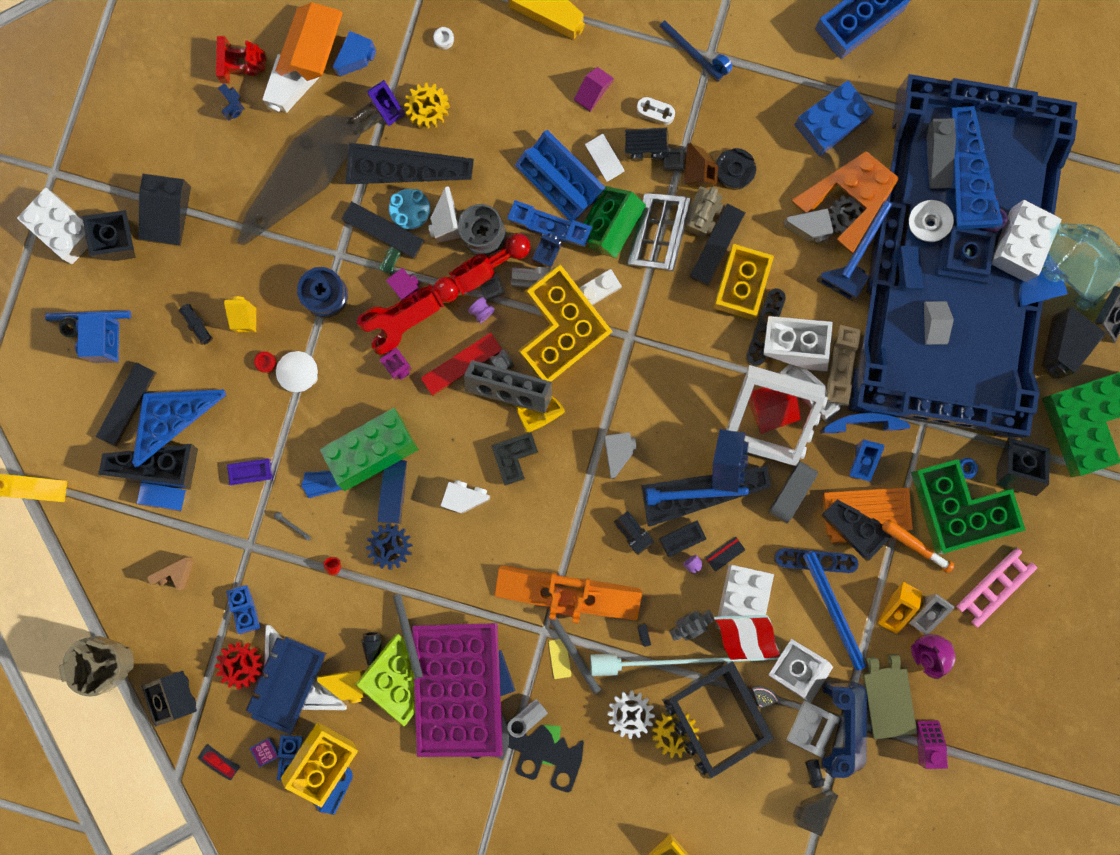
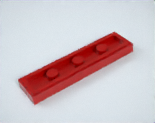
[421,333,502,396]

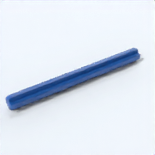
[803,551,866,670]

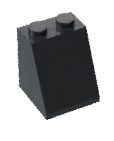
[1042,307,1106,379]

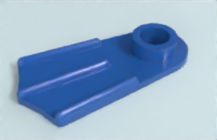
[301,471,342,498]
[315,767,353,815]

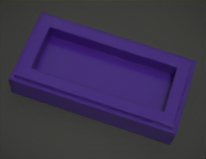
[227,458,273,486]

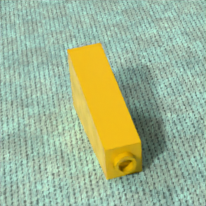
[509,0,585,40]
[0,474,67,502]

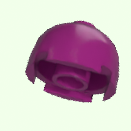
[911,634,956,679]

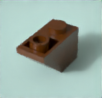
[684,143,718,189]

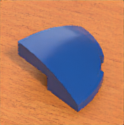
[1019,255,1068,306]

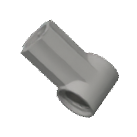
[511,267,551,288]
[508,699,548,738]

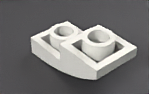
[585,134,625,182]

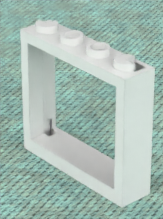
[726,365,828,466]

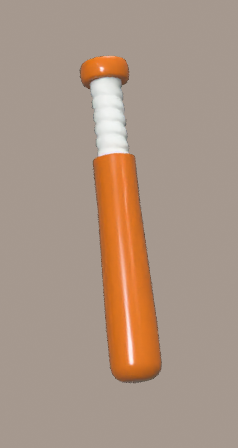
[882,520,954,573]

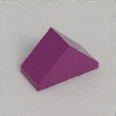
[574,67,614,112]

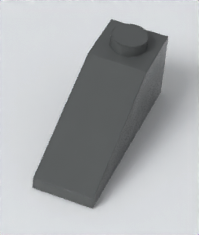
[926,118,956,190]

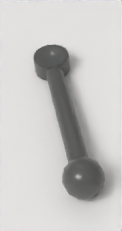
[274,512,312,541]

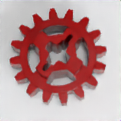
[215,641,264,689]

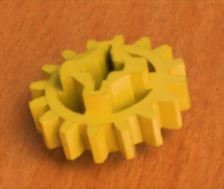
[404,83,450,129]
[652,713,699,758]

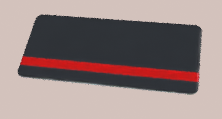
[706,537,745,571]

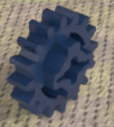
[366,523,413,570]

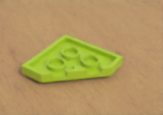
[355,634,415,726]

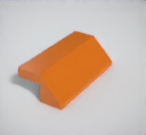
[275,2,343,81]

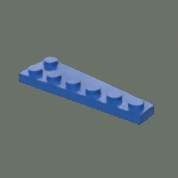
[952,106,1003,229]

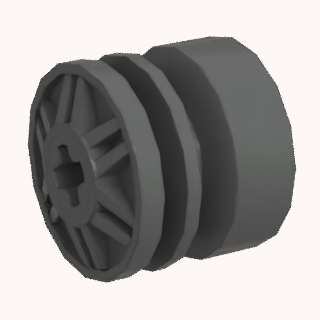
[458,204,507,256]

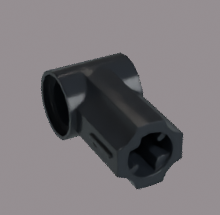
[614,511,655,555]

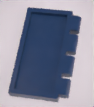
[246,636,327,735]

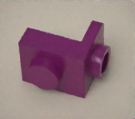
[380,347,412,381]

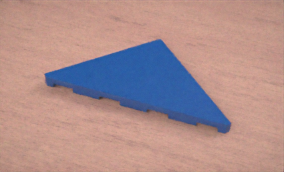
[132,389,226,467]

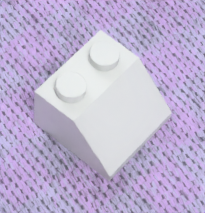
[769,639,833,703]

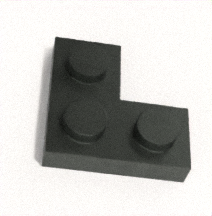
[491,432,538,486]

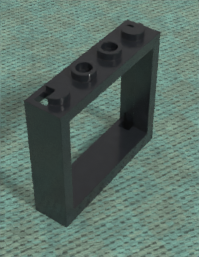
[662,661,774,779]

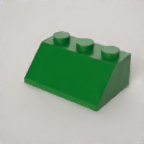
[583,186,646,258]

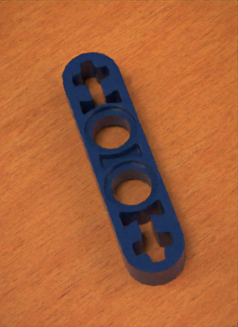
[774,548,859,573]

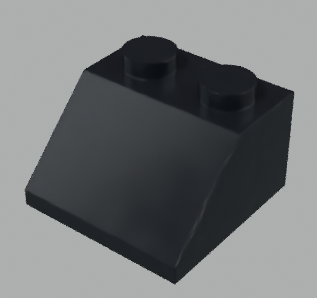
[82,210,136,261]
[996,437,1050,496]
[141,670,197,727]

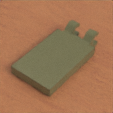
[862,654,917,740]

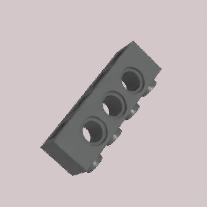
[464,360,552,413]

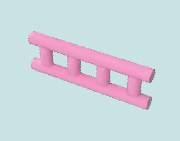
[956,547,1037,628]

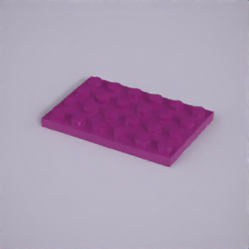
[413,623,503,757]

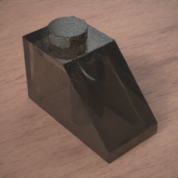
[793,790,838,837]

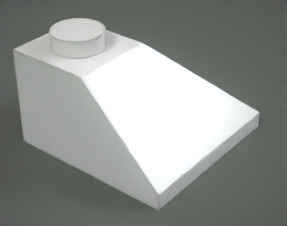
[428,187,461,243]

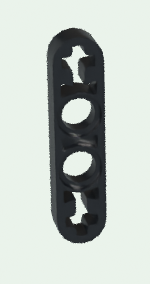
[745,288,786,367]

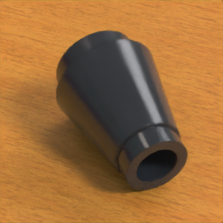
[361,632,382,665]

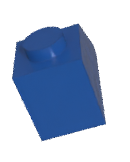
[333,31,376,77]

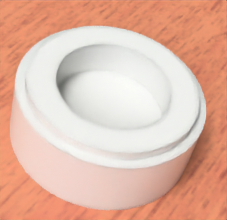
[433,27,454,50]

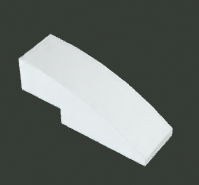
[780,364,841,422]

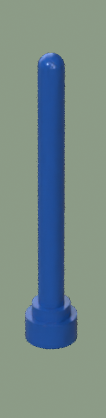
[646,487,749,506]

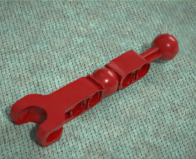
[357,233,531,355]

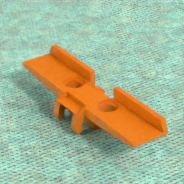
[495,565,642,624]

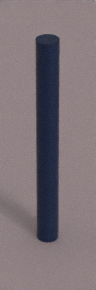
[659,20,724,82]

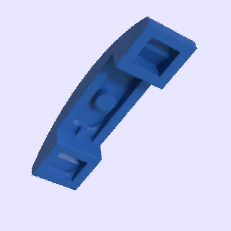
[507,200,592,247]
[820,413,910,434]

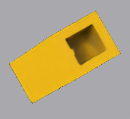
[224,296,256,333]

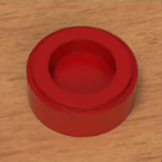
[254,351,277,373]

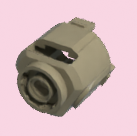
[59,636,134,697]

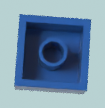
[75,314,119,363]

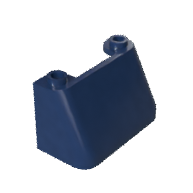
[822,681,867,778]

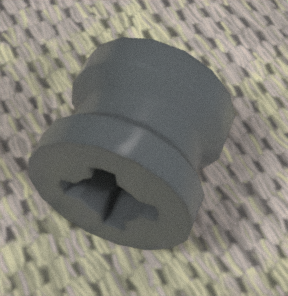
[490,349,515,369]

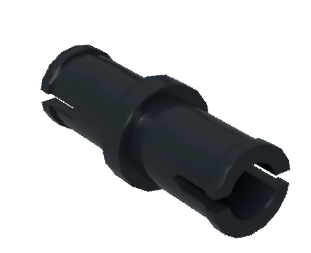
[179,304,213,345]

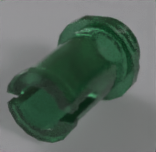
[379,247,401,275]

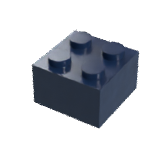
[712,429,749,493]

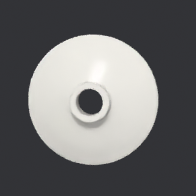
[909,200,954,242]

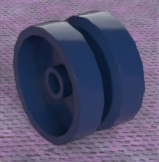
[297,267,348,318]

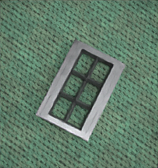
[627,193,692,272]

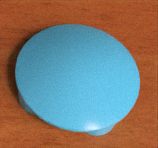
[389,189,430,229]

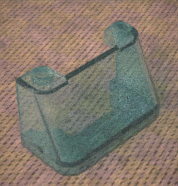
[1041,223,1120,310]

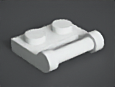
[786,700,841,758]

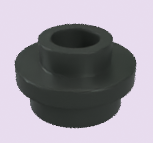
[59,317,78,338]

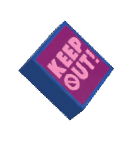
[250,737,278,768]

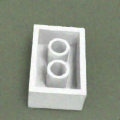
[17,187,88,264]
[991,200,1062,282]
[715,564,774,629]

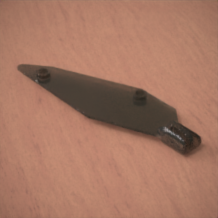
[238,102,383,245]

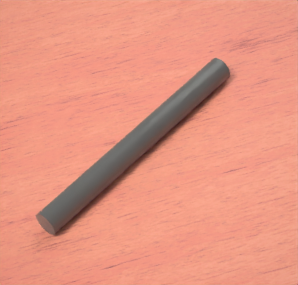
[393,594,423,679]
[549,616,601,694]

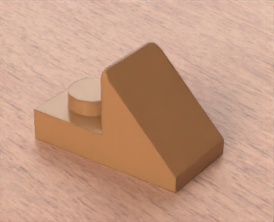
[147,557,194,590]

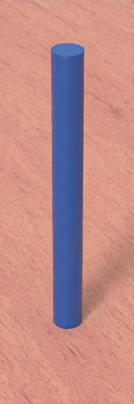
[841,201,892,279]
[45,310,131,321]

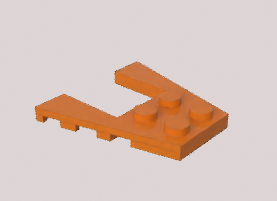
[792,151,898,254]

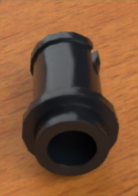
[805,759,825,788]

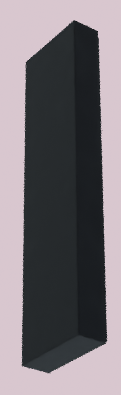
[342,201,425,260]
[689,203,746,287]
[96,362,157,447]

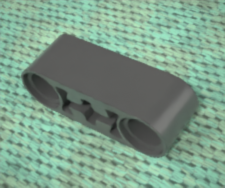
[768,461,818,524]

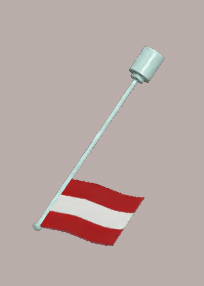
[590,615,782,676]

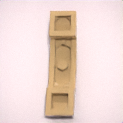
[827,325,861,406]

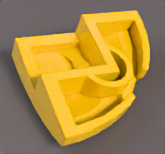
[514,396,565,433]

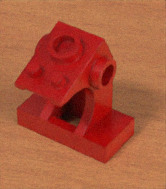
[216,36,266,83]

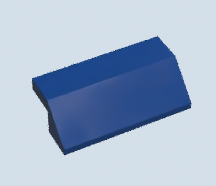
[515,130,606,222]

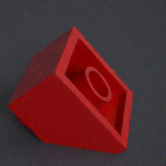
[748,387,801,434]

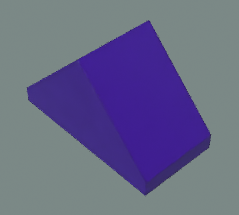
[367,80,405,126]

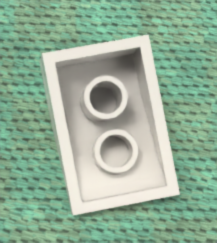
[764,316,833,371]

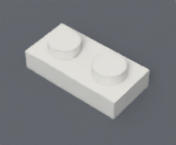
[579,269,622,305]

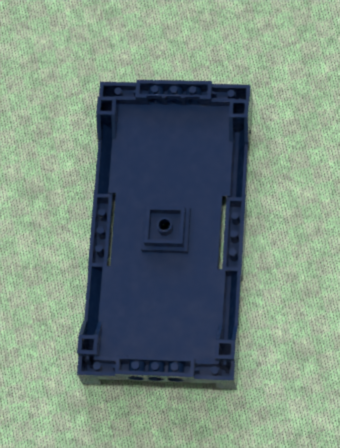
[848,74,1078,439]

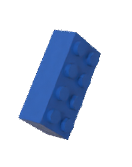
[815,0,910,60]

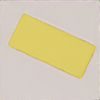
[549,639,571,679]

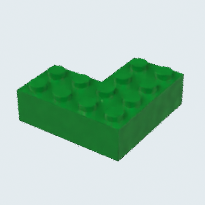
[1041,372,1120,477]
[911,459,1026,554]

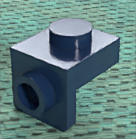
[218,83,245,121]
[532,233,561,268]

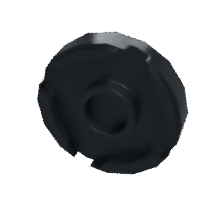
[716,148,756,190]

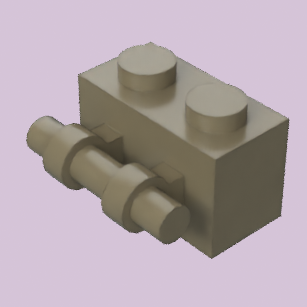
[684,186,724,238]

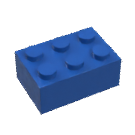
[794,80,874,157]

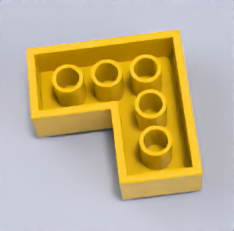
[518,264,613,381]

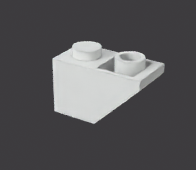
[441,480,491,514]

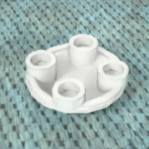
[276,351,318,393]

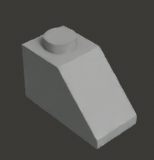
[783,209,833,243]
[604,432,636,479]

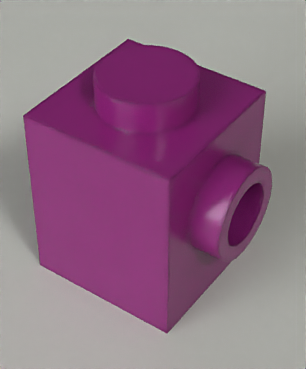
[386,267,420,300]

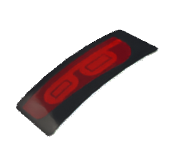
[198,744,240,780]

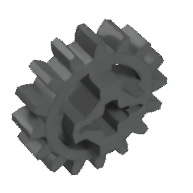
[828,195,866,237]
[669,610,714,641]

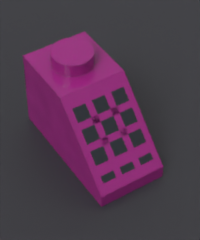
[916,720,948,769]

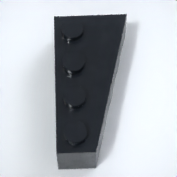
[98,444,198,490]

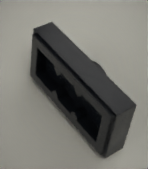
[659,520,706,557]

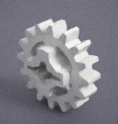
[607,690,655,739]

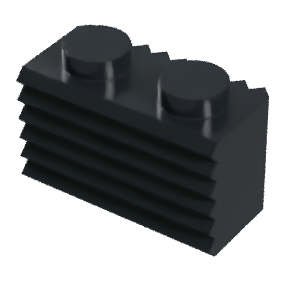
[625,127,669,162]

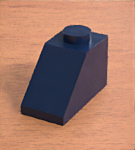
[816,266,869,301]

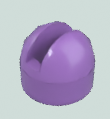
[683,555,702,573]

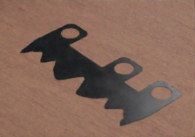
[472,720,584,793]

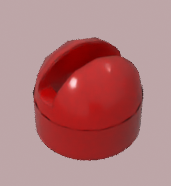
[323,557,341,576]

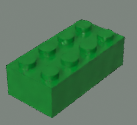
[320,408,419,491]

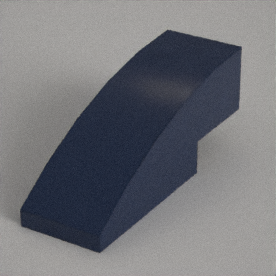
[377,460,407,524]

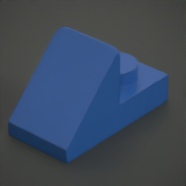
[849,439,885,481]

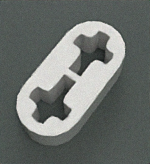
[637,97,675,125]

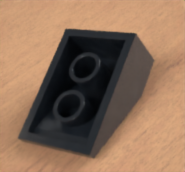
[139,174,191,246]

